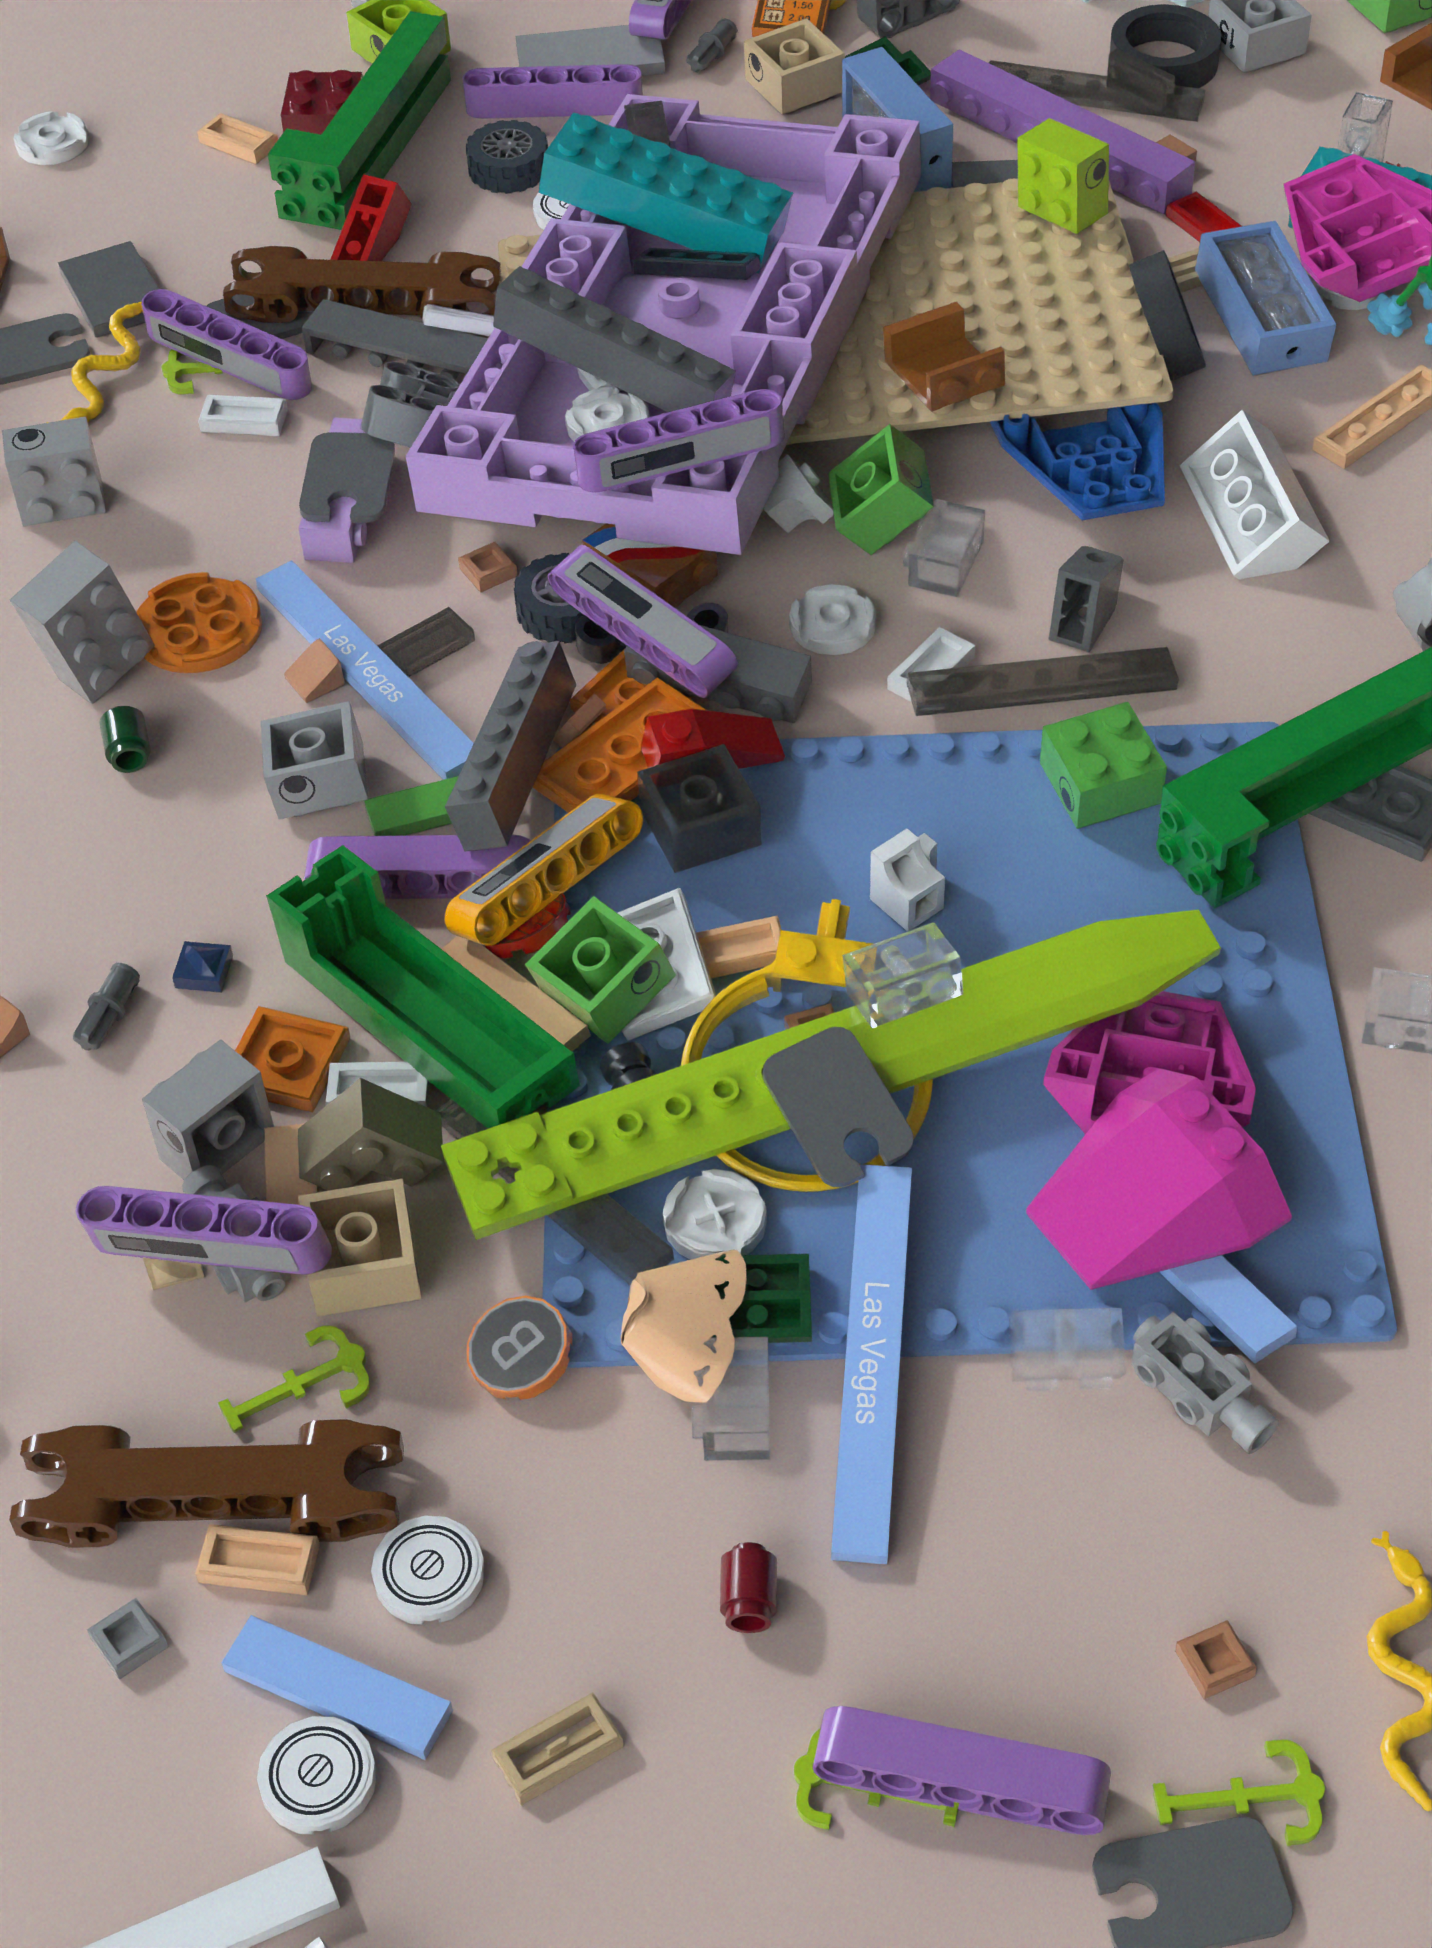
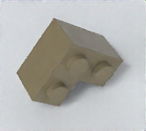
[298,1078,444,1191]

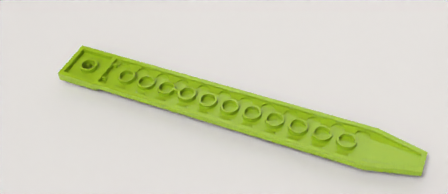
[441,909,1221,1240]

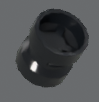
[600,1042,657,1090]

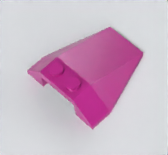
[1283,154,1432,302]
[1043,991,1256,1134]
[1026,1068,1292,1290]

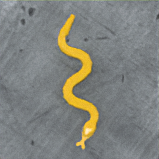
[46,302,143,423]
[1366,1531,1432,1811]

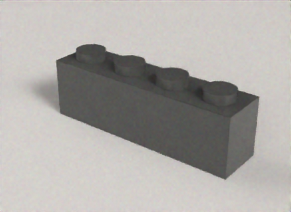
[624,625,812,723]

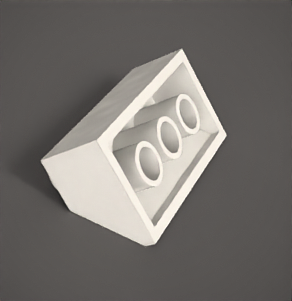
[1179,410,1329,579]

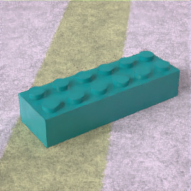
[538,112,793,274]

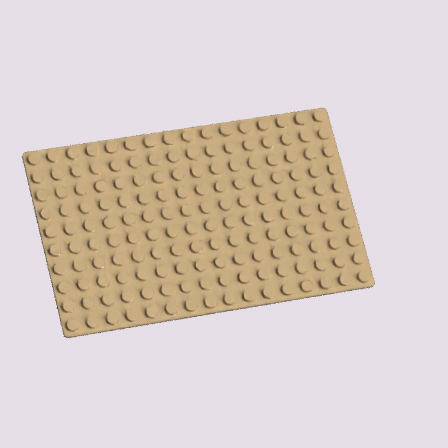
[498,178,1173,444]

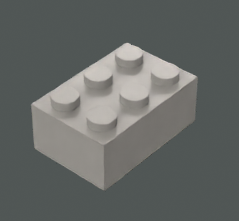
[10,541,155,704]

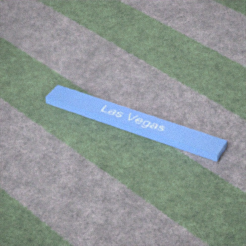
[256,560,474,780]
[831,1164,912,1564]

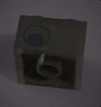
[637,744,762,873]

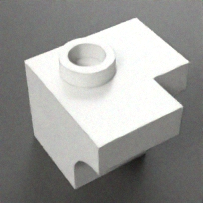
[764,454,834,533]
[870,829,945,932]

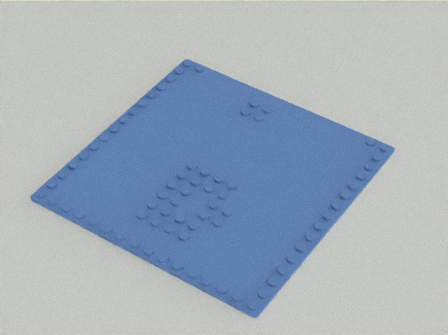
[543,722,1397,1368]

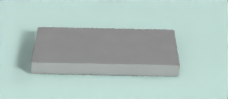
[515,25,665,76]

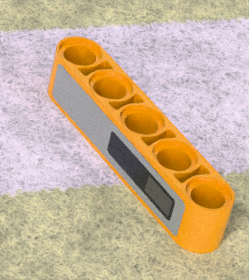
[445,794,643,945]

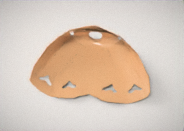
[621,1249,746,1403]

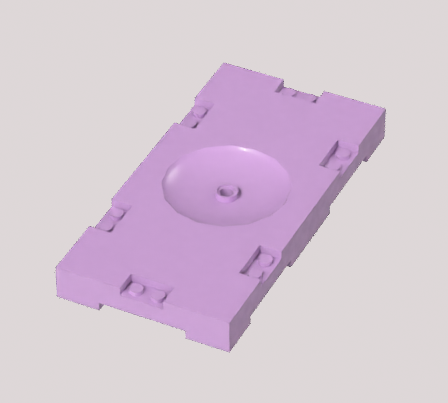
[406,94,921,555]

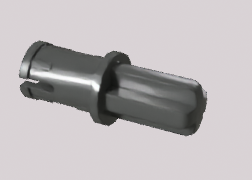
[687,18,738,72]
[73,963,140,1051]

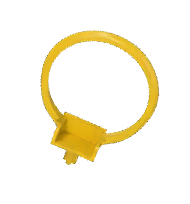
[681,899,933,1192]

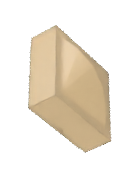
[143,1257,204,1290]

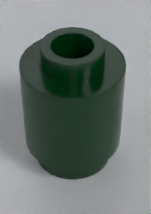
[99,706,151,773]

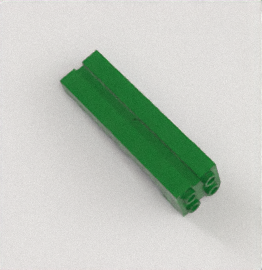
[268,11,451,230]
[1156,647,1432,909]
[266,845,580,1129]

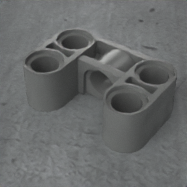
[857,0,960,38]
[361,361,459,448]

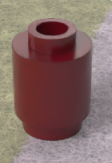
[720,1542,777,1633]

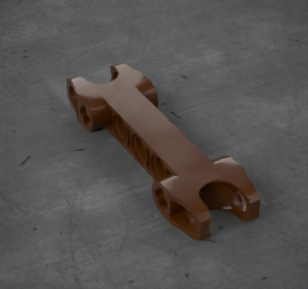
[223,246,501,323]
[9,1419,404,1548]

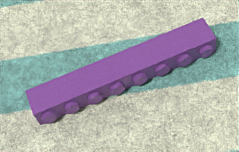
[930,49,1195,214]

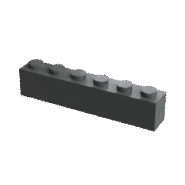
[493,266,736,412]
[302,299,488,380]
[445,641,577,852]

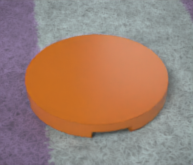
[136,572,262,673]

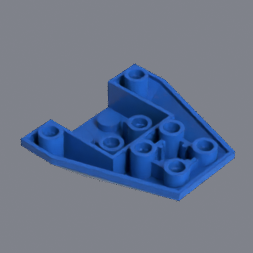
[989,403,1165,521]

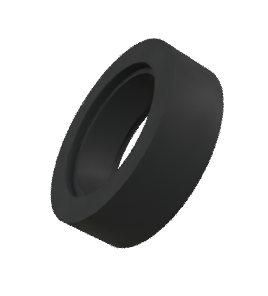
[1109,4,1221,95]
[1129,250,1206,381]

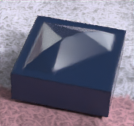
[172,941,233,993]

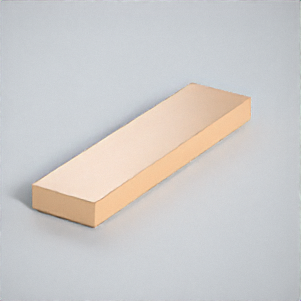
[1312,364,1432,469]
[441,936,591,1051]

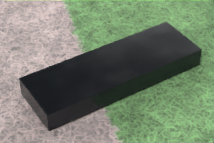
[633,248,760,280]

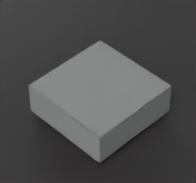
[87,1598,168,1680]

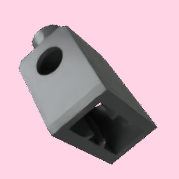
[1049,546,1124,652]

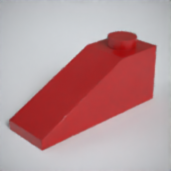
[330,174,412,261]
[641,709,785,785]

